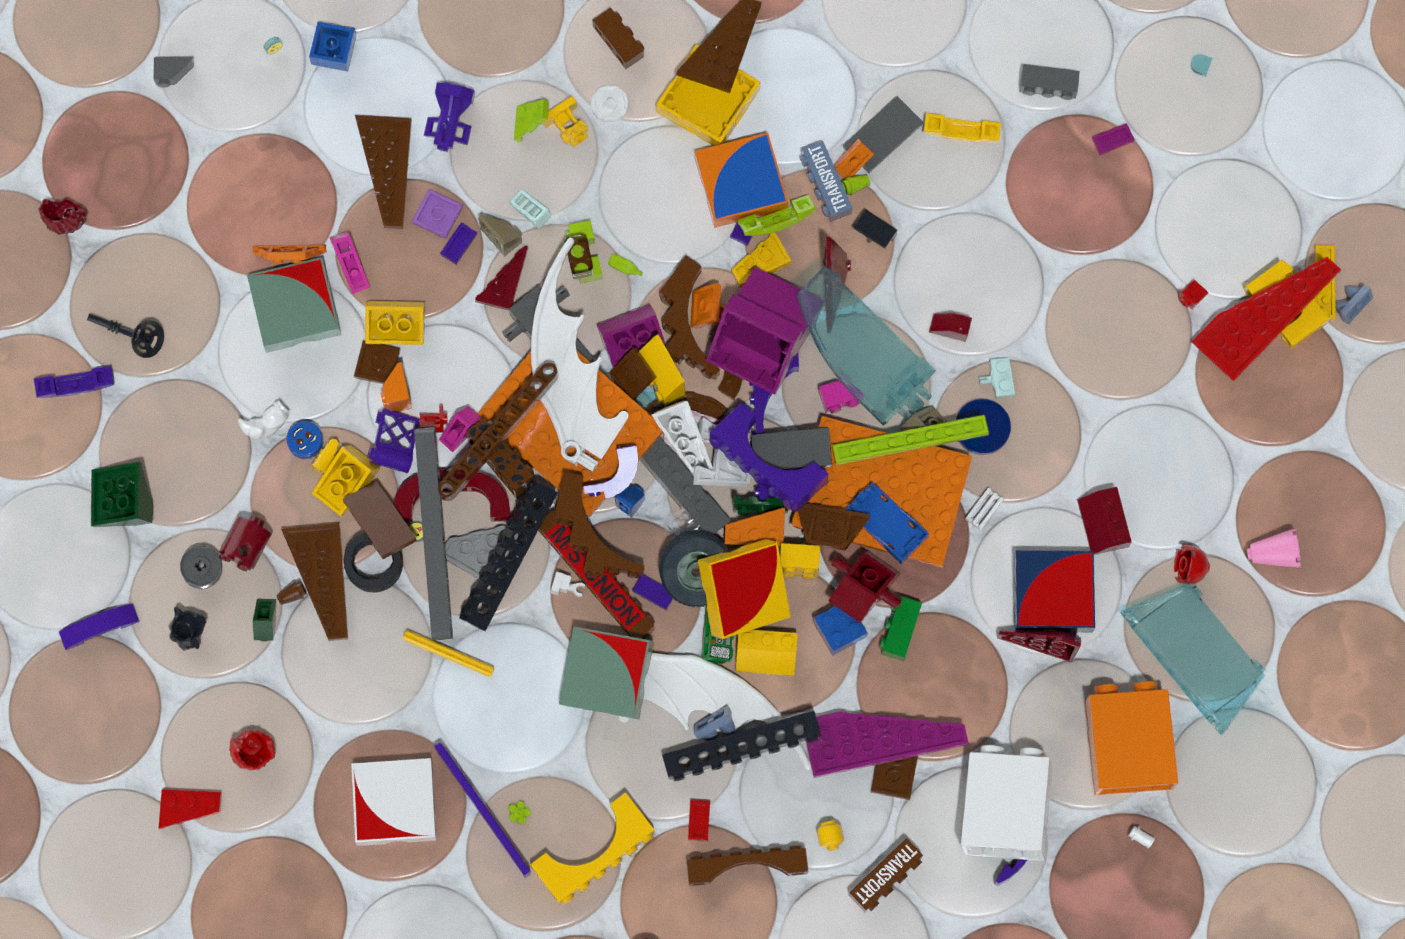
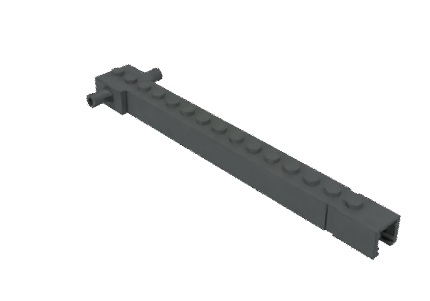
[502,286,731,534]

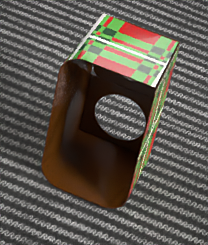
[565,234,593,279]

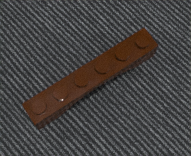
[687,845,809,887]

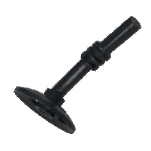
[87,313,164,358]

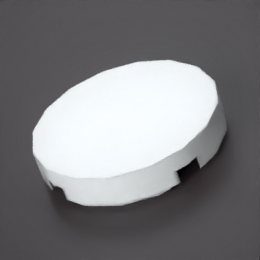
[591,85,629,123]

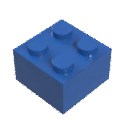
[309,22,356,72]
[813,606,868,656]

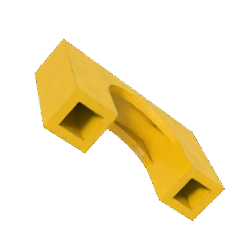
[1244,259,1330,350]

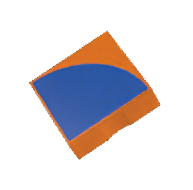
[695,132,788,228]

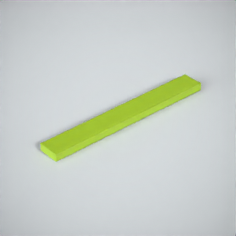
[832,415,989,465]

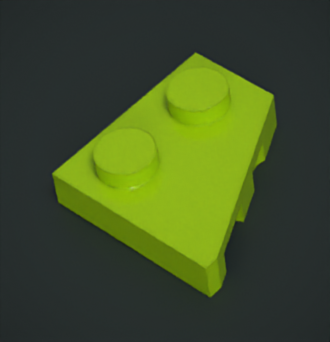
[514,99,549,142]

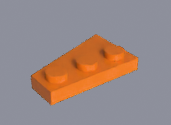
[725,508,785,547]

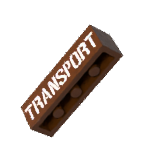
[848,838,923,912]

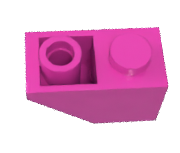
[818,381,863,413]

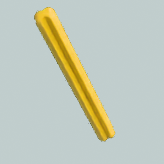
[403,630,494,677]

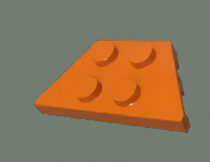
[253,245,327,263]

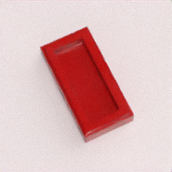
[688,800,710,842]

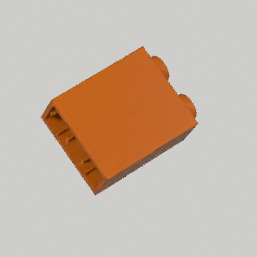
[1085,681,1178,795]

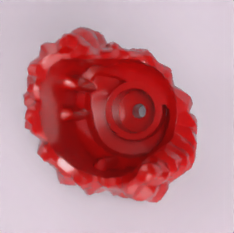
[229,730,276,771]

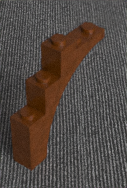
[659,256,720,380]
[554,472,645,579]

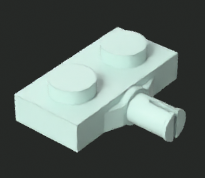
[979,358,1015,399]

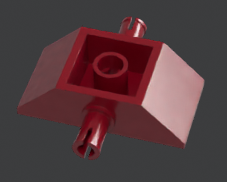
[829,551,903,624]

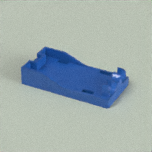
[845,482,929,564]

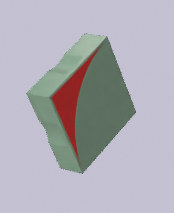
[247,257,341,353]
[559,627,654,720]

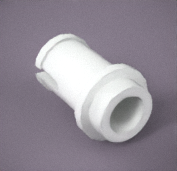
[1128,826,1155,849]

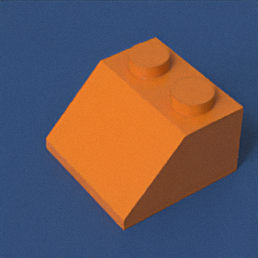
[380,362,412,412]

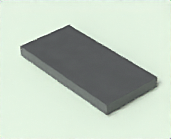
[843,96,924,173]
[752,428,832,470]

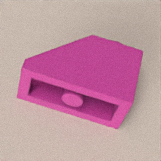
[439,406,482,452]

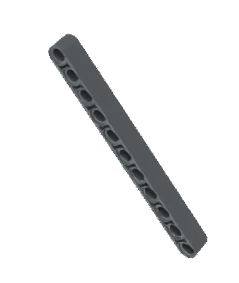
[414,427,453,641]

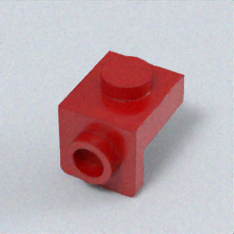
[420,406,447,433]

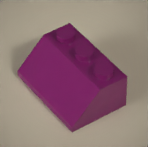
[597,305,666,367]

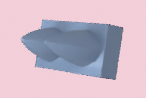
[1336,285,1373,324]
[694,706,735,741]

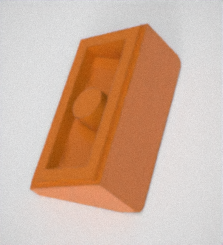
[833,139,874,178]

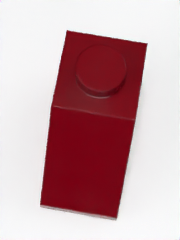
[929,313,972,342]

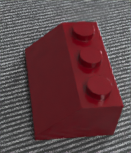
[1077,487,1132,555]

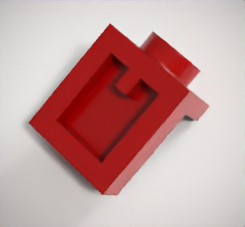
[1178,280,1209,310]

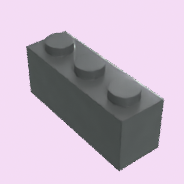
[1019,64,1080,100]

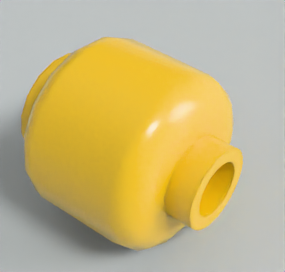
[817,821,844,851]

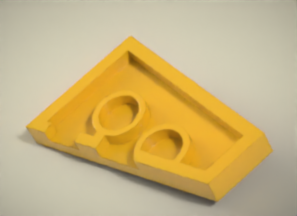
[731,232,792,288]

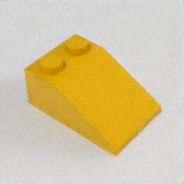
[312,445,380,517]

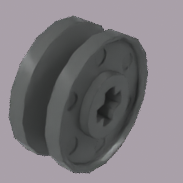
[180,546,222,589]

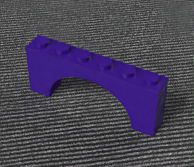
[709,403,829,512]

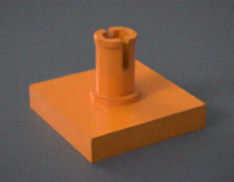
[690,283,726,329]

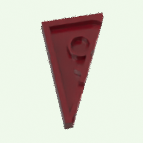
[475,246,528,311]

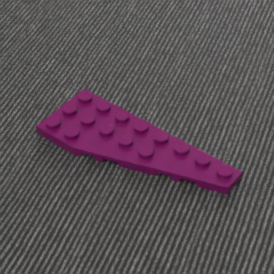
[803,712,969,778]

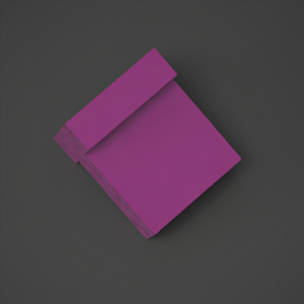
[706,267,824,395]

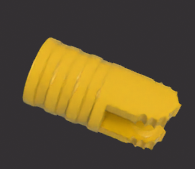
[311,439,339,474]

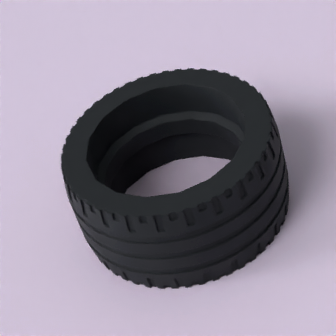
[343,533,403,593]

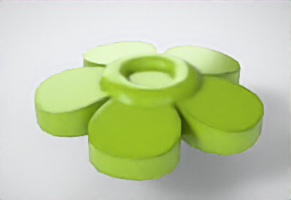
[508,801,531,824]

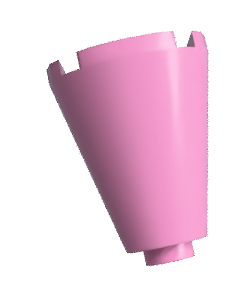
[1247,529,1301,568]

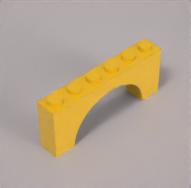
[530,792,655,905]

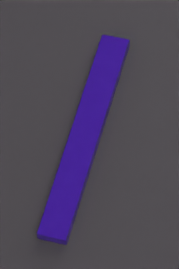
[434,743,531,878]

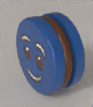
[286,421,324,459]

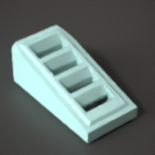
[509,189,551,229]

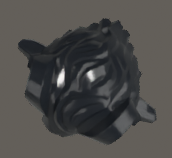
[168,606,207,651]

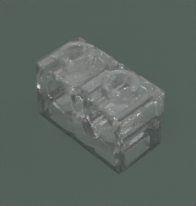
[665,507,703,538]

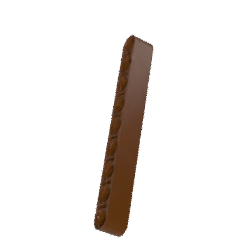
[438,363,558,501]

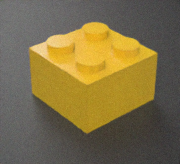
[780,543,820,580]

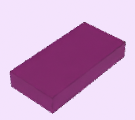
[1092,123,1135,156]

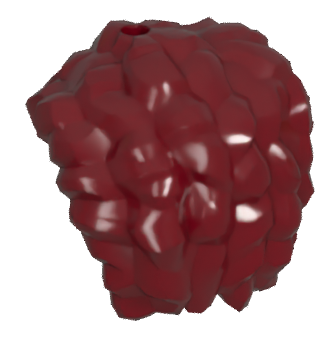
[38,198,87,235]

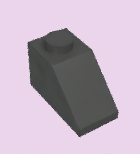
[153,57,194,87]

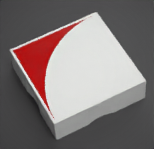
[351,758,437,846]

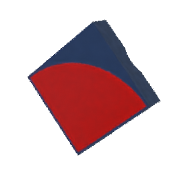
[1014,551,1095,633]

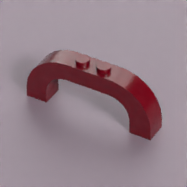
[393,469,511,522]

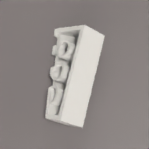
[651,401,713,477]

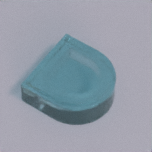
[1190,54,1213,77]

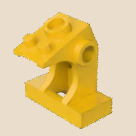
[543,96,589,148]

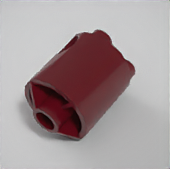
[219,515,272,572]

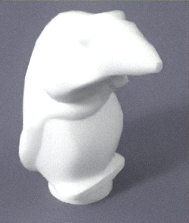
[238,401,289,440]

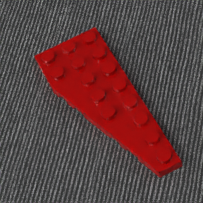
[1192,257,1341,382]

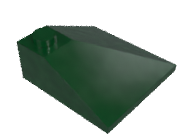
[91,462,152,527]

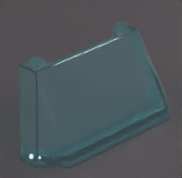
[1121,584,1266,735]

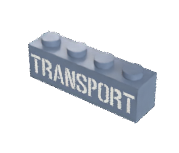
[800,141,852,222]

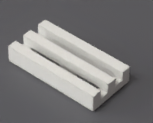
[965,488,1004,530]

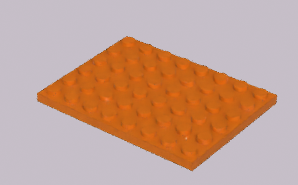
[478,350,663,517]
[791,416,972,568]

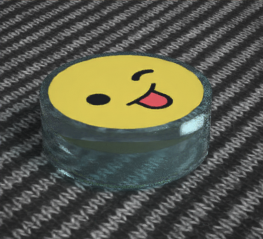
[263,37,283,55]
[408,522,423,542]

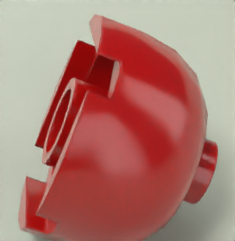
[1174,545,1210,584]

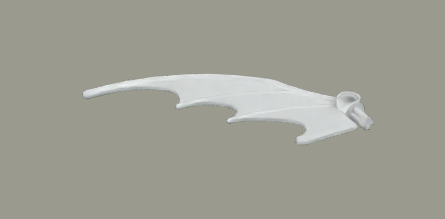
[531,238,629,472]
[618,653,811,770]

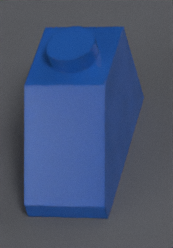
[615,484,645,518]

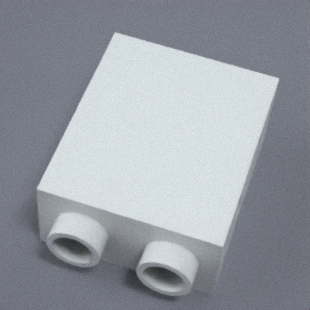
[961,745,1052,861]

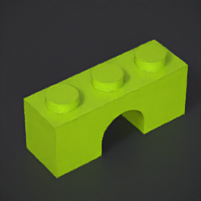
[565,220,602,284]

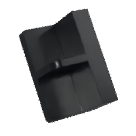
[854,210,898,248]

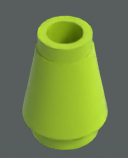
[841,174,870,196]

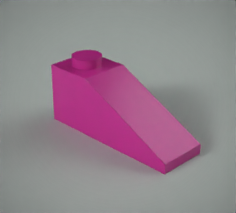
[330,231,370,294]

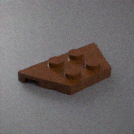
[798,504,871,551]

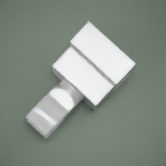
[551,572,585,597]

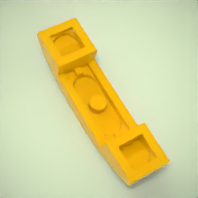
[924,113,1001,142]

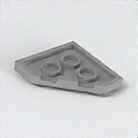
[446,526,518,580]

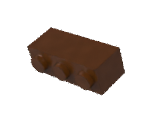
[592,8,645,70]

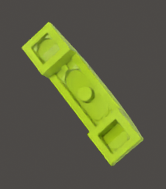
[738,195,816,236]

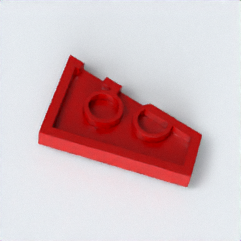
[158,789,222,830]

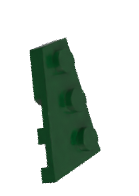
[733,496,792,515]

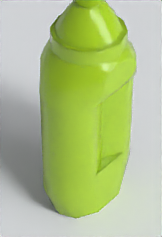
[608,254,643,276]

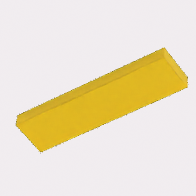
[1315,245,1336,320]

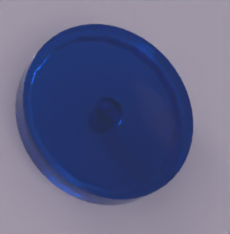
[955,399,1011,455]

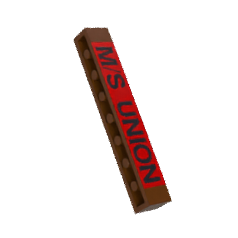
[538,510,655,639]

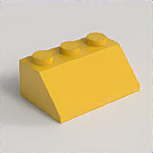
[365,301,425,345]
[639,335,685,407]
[736,630,798,676]

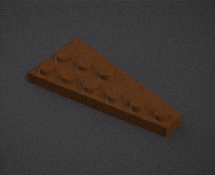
[676,0,762,93]
[355,115,412,229]
[281,524,348,641]

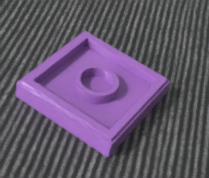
[412,189,463,239]

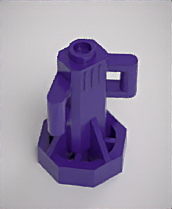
[423,83,475,152]

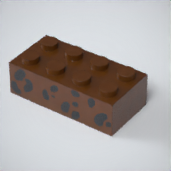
[466,418,535,499]

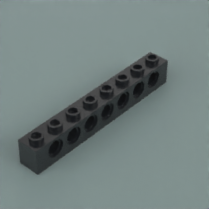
[459,480,558,631]
[662,711,822,782]

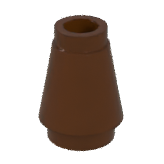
[276,580,307,605]

